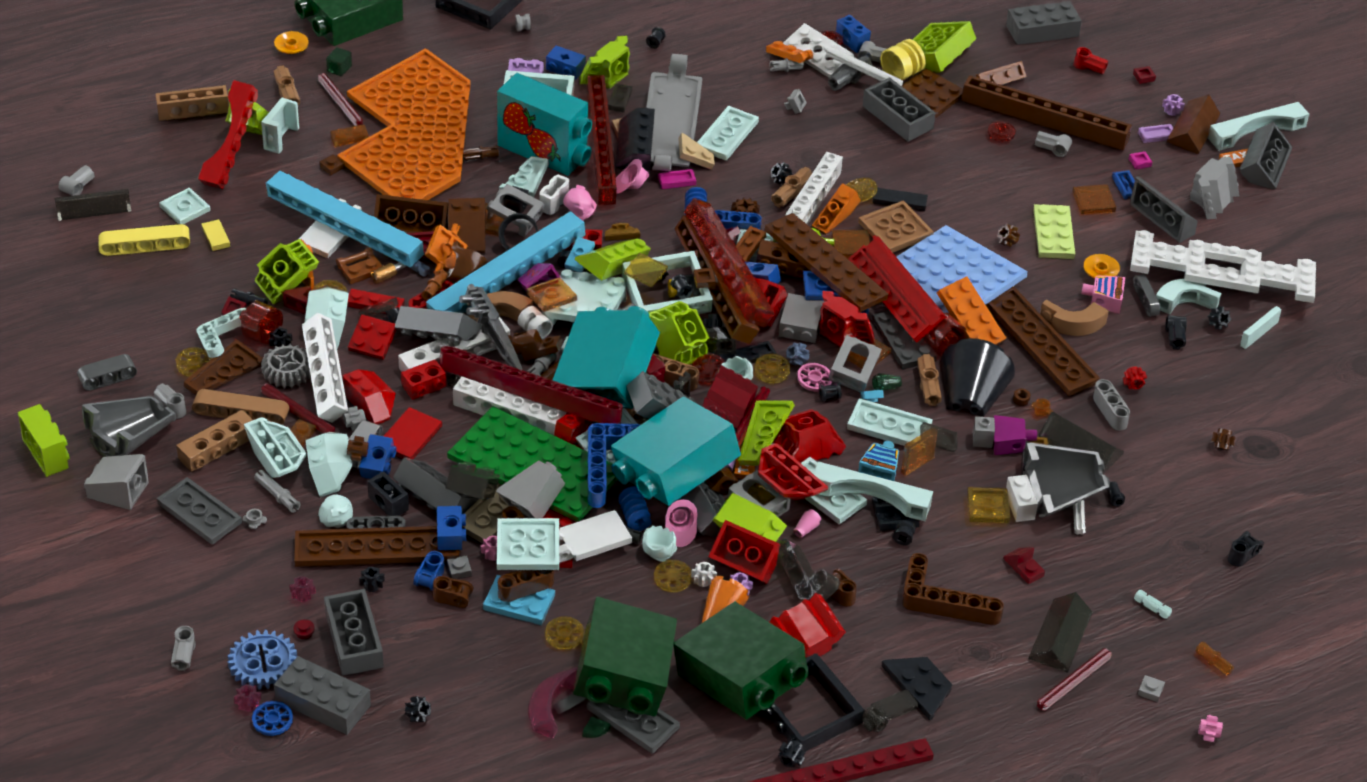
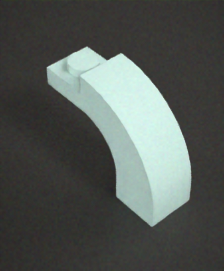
[1156,279,1221,314]

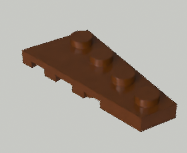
[184,339,263,395]

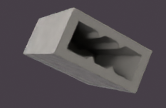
[779,293,824,343]

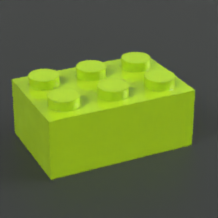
[18,404,70,477]

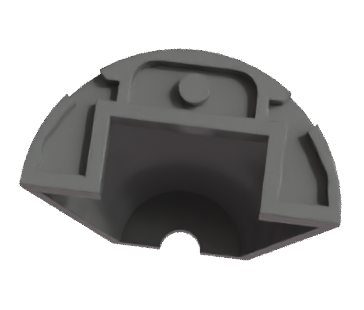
[82,396,176,457]
[1023,443,1110,517]

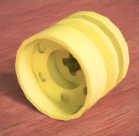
[880,39,926,81]

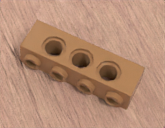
[156,85,229,121]
[176,410,253,472]

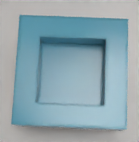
[861,390,884,402]

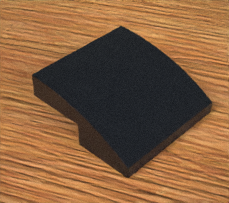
[872,497,919,531]

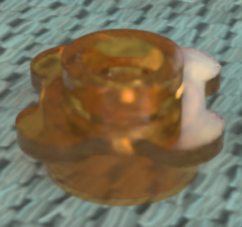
[1031,398,1053,416]

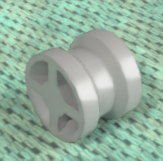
[515,14,531,31]

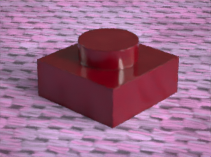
[1133,66,1156,84]
[221,296,247,315]

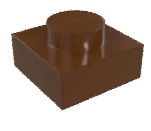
[319,154,345,176]
[693,268,716,288]

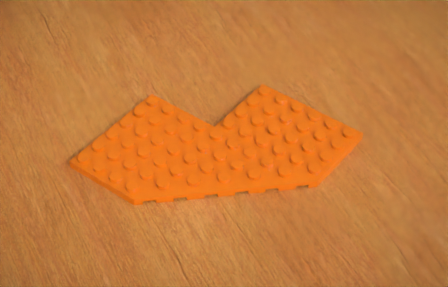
[337,48,471,200]

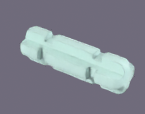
[1134,590,1172,619]

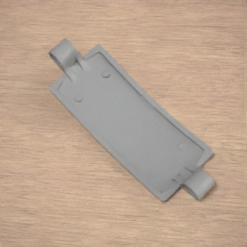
[646,53,702,172]

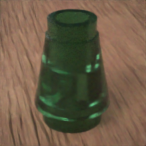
[872,373,902,391]

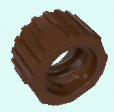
[1013,388,1031,406]

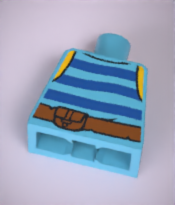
[858,441,899,481]

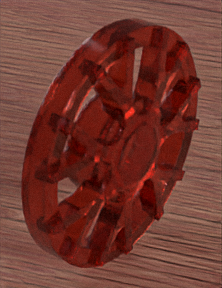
[692,354,725,384]

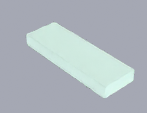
[1240,306,1282,349]

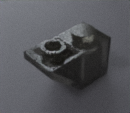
[705,327,736,355]

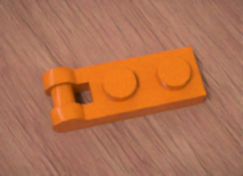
[766,41,813,63]

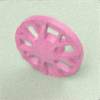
[797,363,832,392]

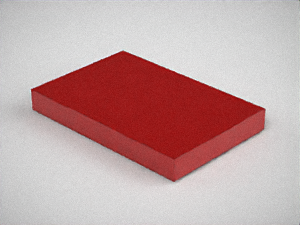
[384,407,442,459]

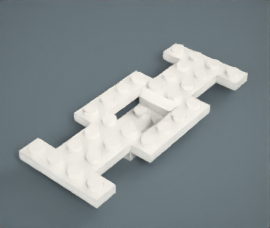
[1130,230,1316,303]

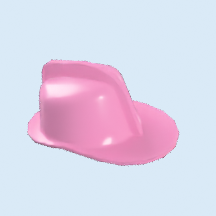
[611,159,649,194]
[665,499,697,547]

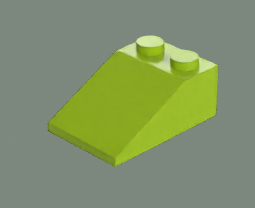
[713,493,787,542]

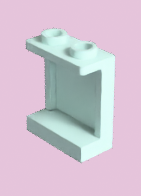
[261,98,299,154]

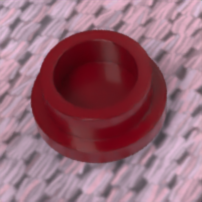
[293,619,315,639]

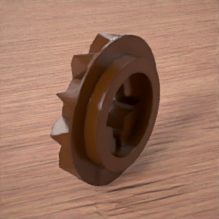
[731,197,760,214]

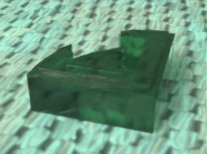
[582,717,611,738]

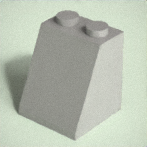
[84,454,149,510]
[496,460,565,518]

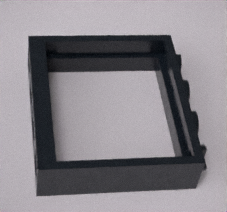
[435,0,523,30]
[763,653,865,752]

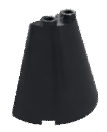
[940,338,1015,417]

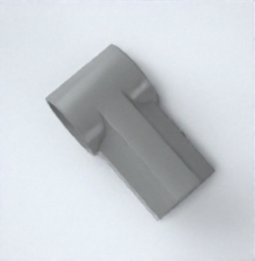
[858,41,886,63]
[1035,131,1072,157]
[59,165,95,197]
[154,383,186,419]
[171,626,196,671]

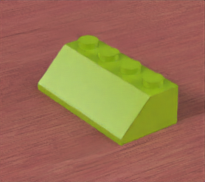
[574,238,651,281]

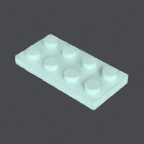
[697,106,759,161]
[847,398,933,450]
[801,457,867,525]

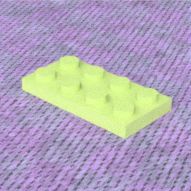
[1033,204,1075,259]

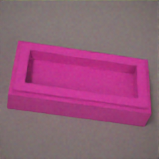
[658,169,696,189]

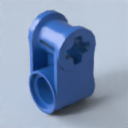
[413,551,445,591]

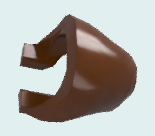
[444,241,487,284]

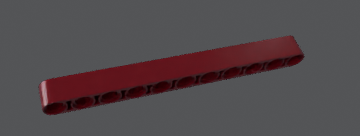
[439,346,623,424]

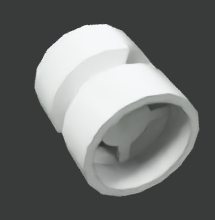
[518,306,553,340]

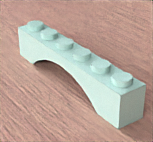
[1208,102,1309,151]
[813,462,933,521]

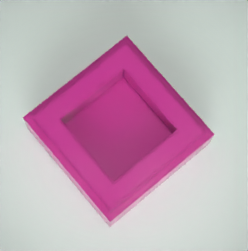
[1129,151,1152,170]

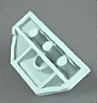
[304,287,349,349]
[244,417,307,478]
[306,432,352,497]

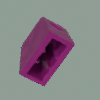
[994,415,1037,455]

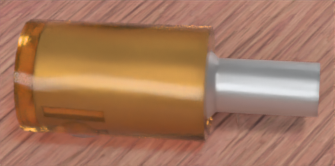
[371,262,406,284]

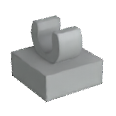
[784,89,807,114]

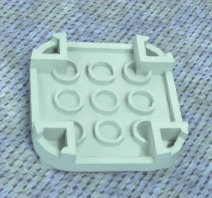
[541,269,627,325]

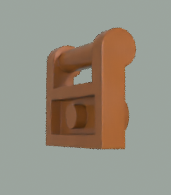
[336,247,384,285]

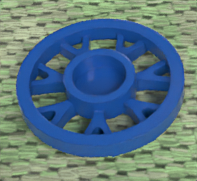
[252,701,293,736]

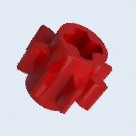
[1122,367,1147,390]

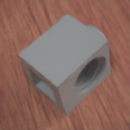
[973,417,995,448]

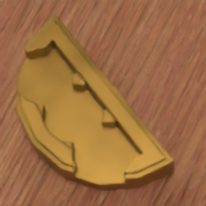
[605,223,641,241]

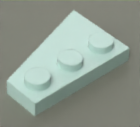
[499,156,548,197]

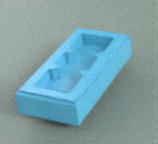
[565,237,595,272]

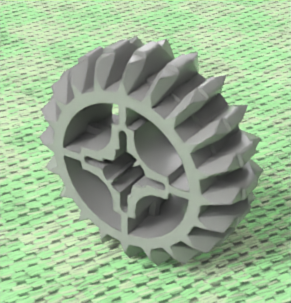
[261,343,311,389]

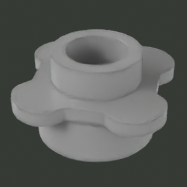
[243,509,267,529]

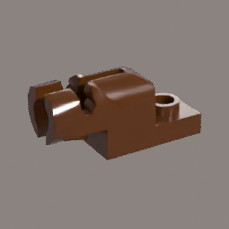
[508,329,562,361]

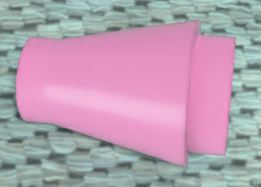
[793,509,821,538]

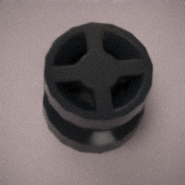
[893,520,916,545]

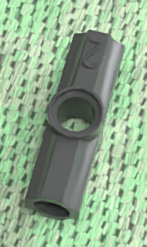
[828,55,872,91]

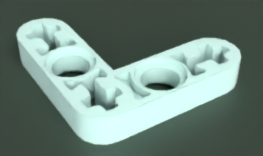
[197,308,251,358]

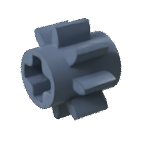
[786,342,810,366]

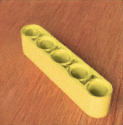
[98,224,190,256]

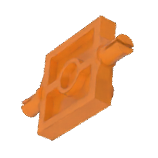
[425,224,468,275]

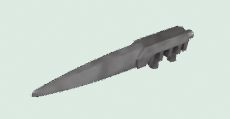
[459,284,522,370]

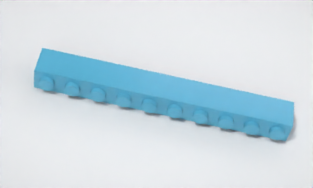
[266,171,424,267]
[426,211,586,313]

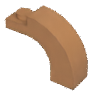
[468,291,533,322]
[1040,300,1109,336]

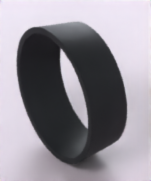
[499,213,538,250]

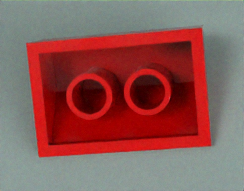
[708,520,780,584]

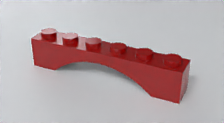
[198,80,258,189]

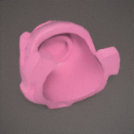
[563,185,597,221]

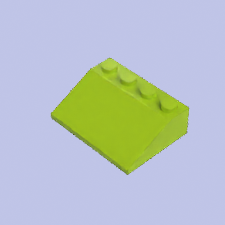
[912,21,976,73]

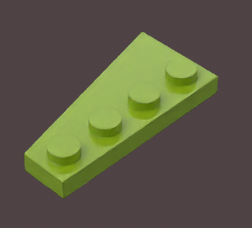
[738,401,795,466]

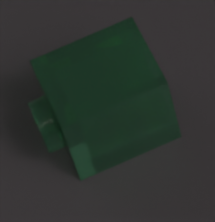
[326,47,352,77]

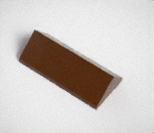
[1166,94,1220,155]
[374,194,448,233]

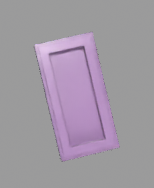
[1138,124,1173,143]

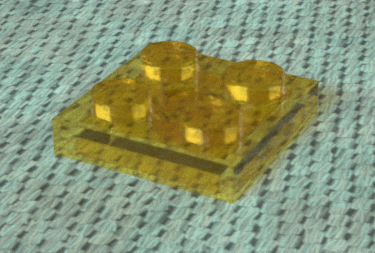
[967,487,1010,523]

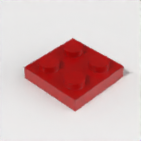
[348,314,397,360]

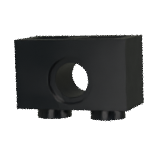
[367,471,409,516]

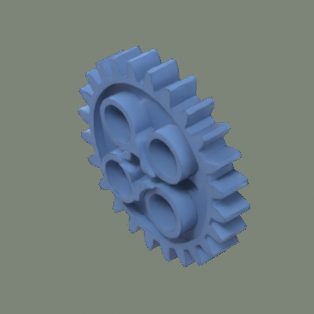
[228,630,297,690]

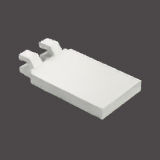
[299,198,362,258]
[559,510,632,562]

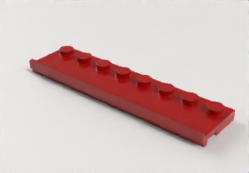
[848,235,948,343]

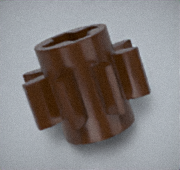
[997,224,1021,247]
[1211,428,1236,450]
[347,436,369,461]

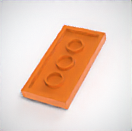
[937,276,1006,345]

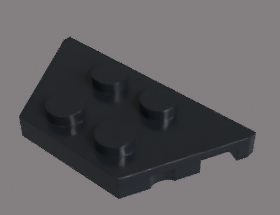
[882,657,952,720]

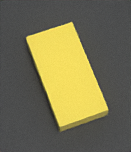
[202,219,230,251]

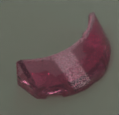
[529,666,578,739]

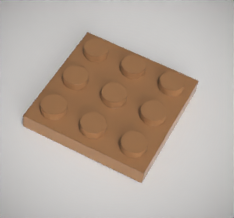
[858,200,934,253]

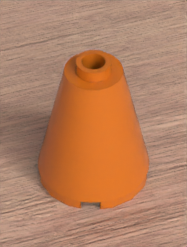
[701,576,749,624]

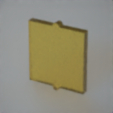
[624,253,668,288]

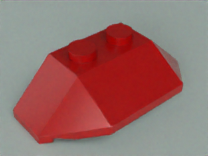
[342,369,396,425]
[758,443,828,500]

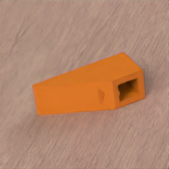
[812,183,861,234]

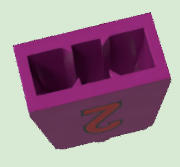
[518,263,561,300]

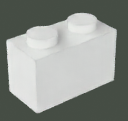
[1005,475,1038,522]

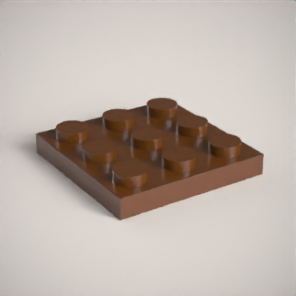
[902,69,963,118]

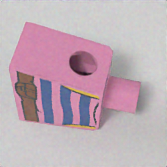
[1081,276,1125,314]

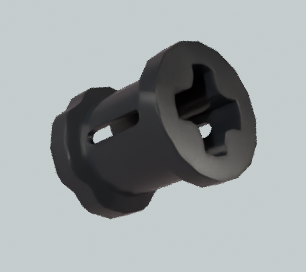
[646,27,666,49]
[670,274,693,299]
[819,382,842,402]

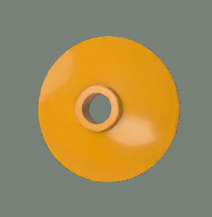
[274,31,308,54]
[1083,254,1120,278]

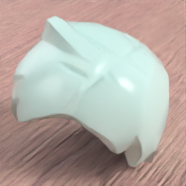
[718,356,753,381]
[318,494,353,529]
[642,525,677,562]

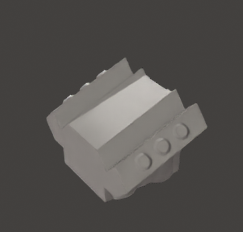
[1190,157,1240,219]

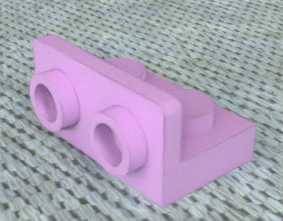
[508,58,544,73]

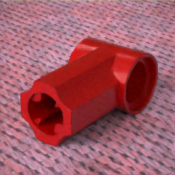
[1073,47,1109,74]

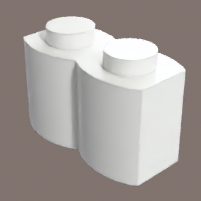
[540,174,569,215]

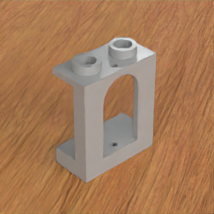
[487,184,544,237]
[828,335,882,392]
[728,470,790,517]

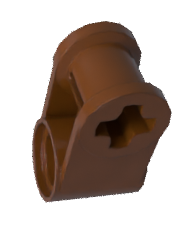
[820,568,857,607]
[433,576,474,608]

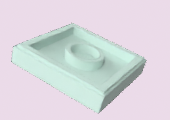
[159,188,211,224]

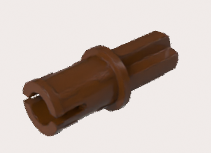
[463,145,499,160]

